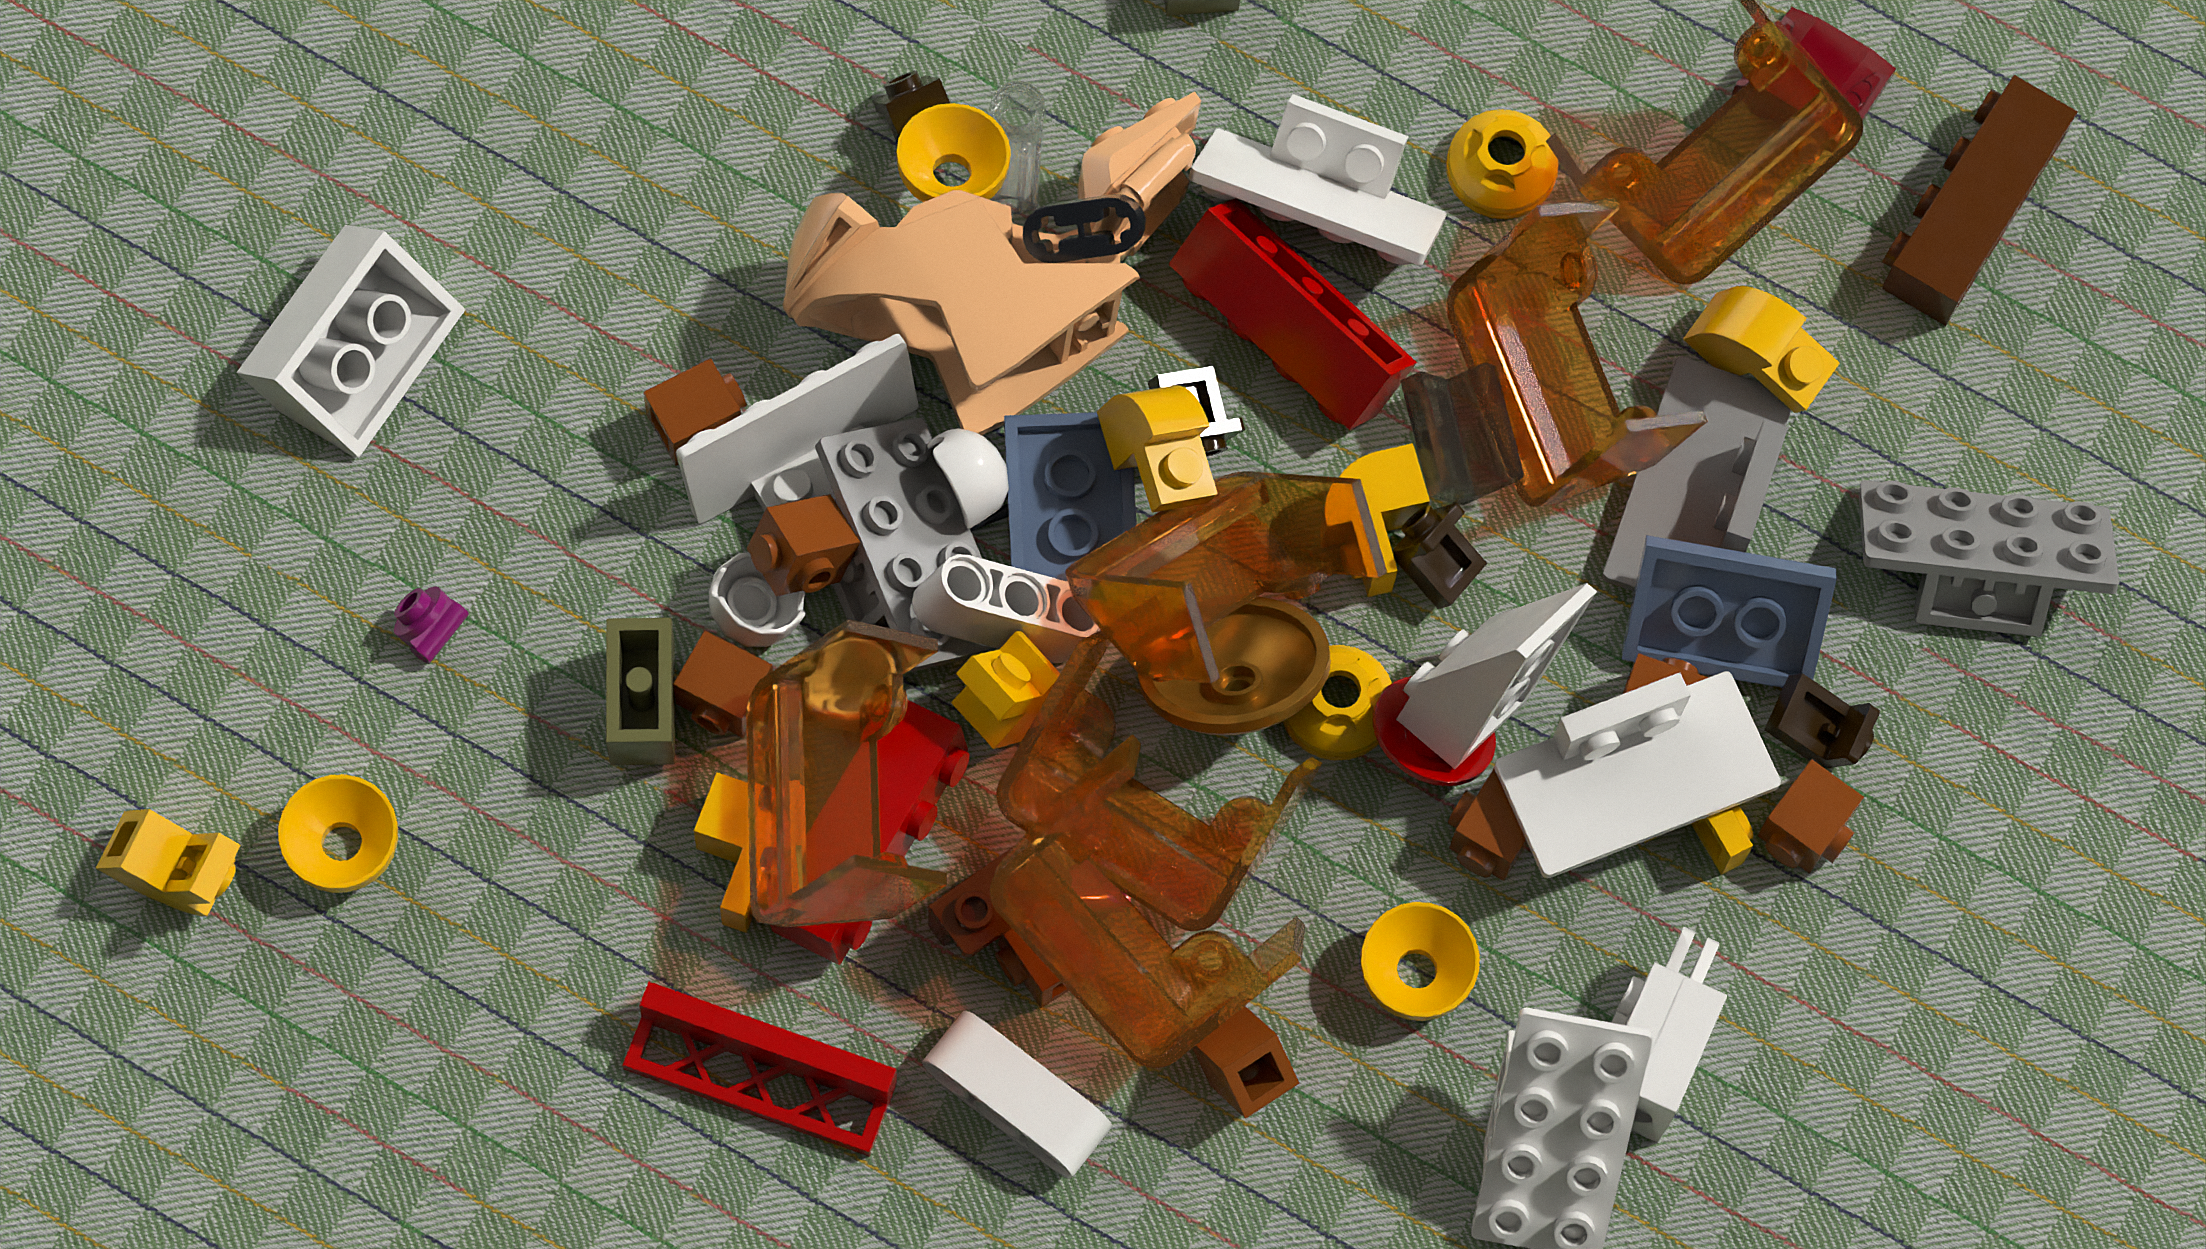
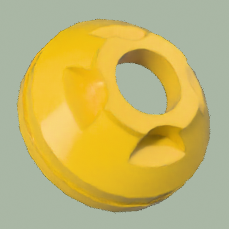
[896,103,1011,202]
[1446,109,1558,219]
[1283,645,1392,761]
[278,774,398,893]
[1360,902,1480,1021]

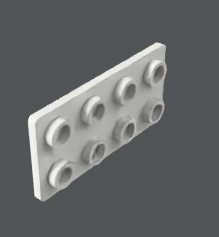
[1188,94,1447,265]
[676,334,918,523]
[1494,671,1781,878]
[1471,1007,1652,1249]

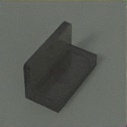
[1400,362,1524,505]

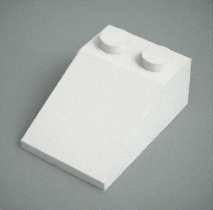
[1396,583,1597,769]

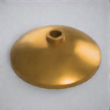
[1137,596,1331,735]

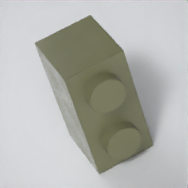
[606,618,675,765]

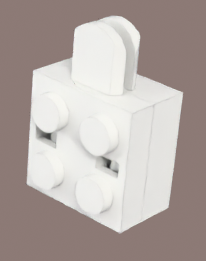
[1611,927,1728,1143]

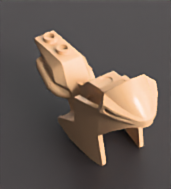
[783,91,1201,435]

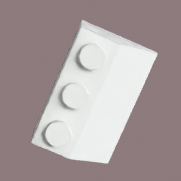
[236,225,466,458]

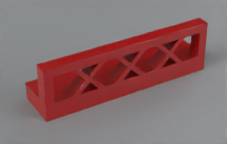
[622,981,897,1157]

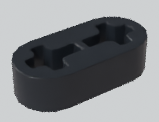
[1022,194,1146,263]

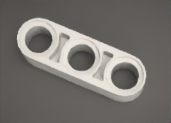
[912,554,1107,663]
[922,1010,1112,1179]

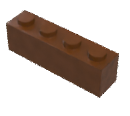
[1882,75,2078,326]

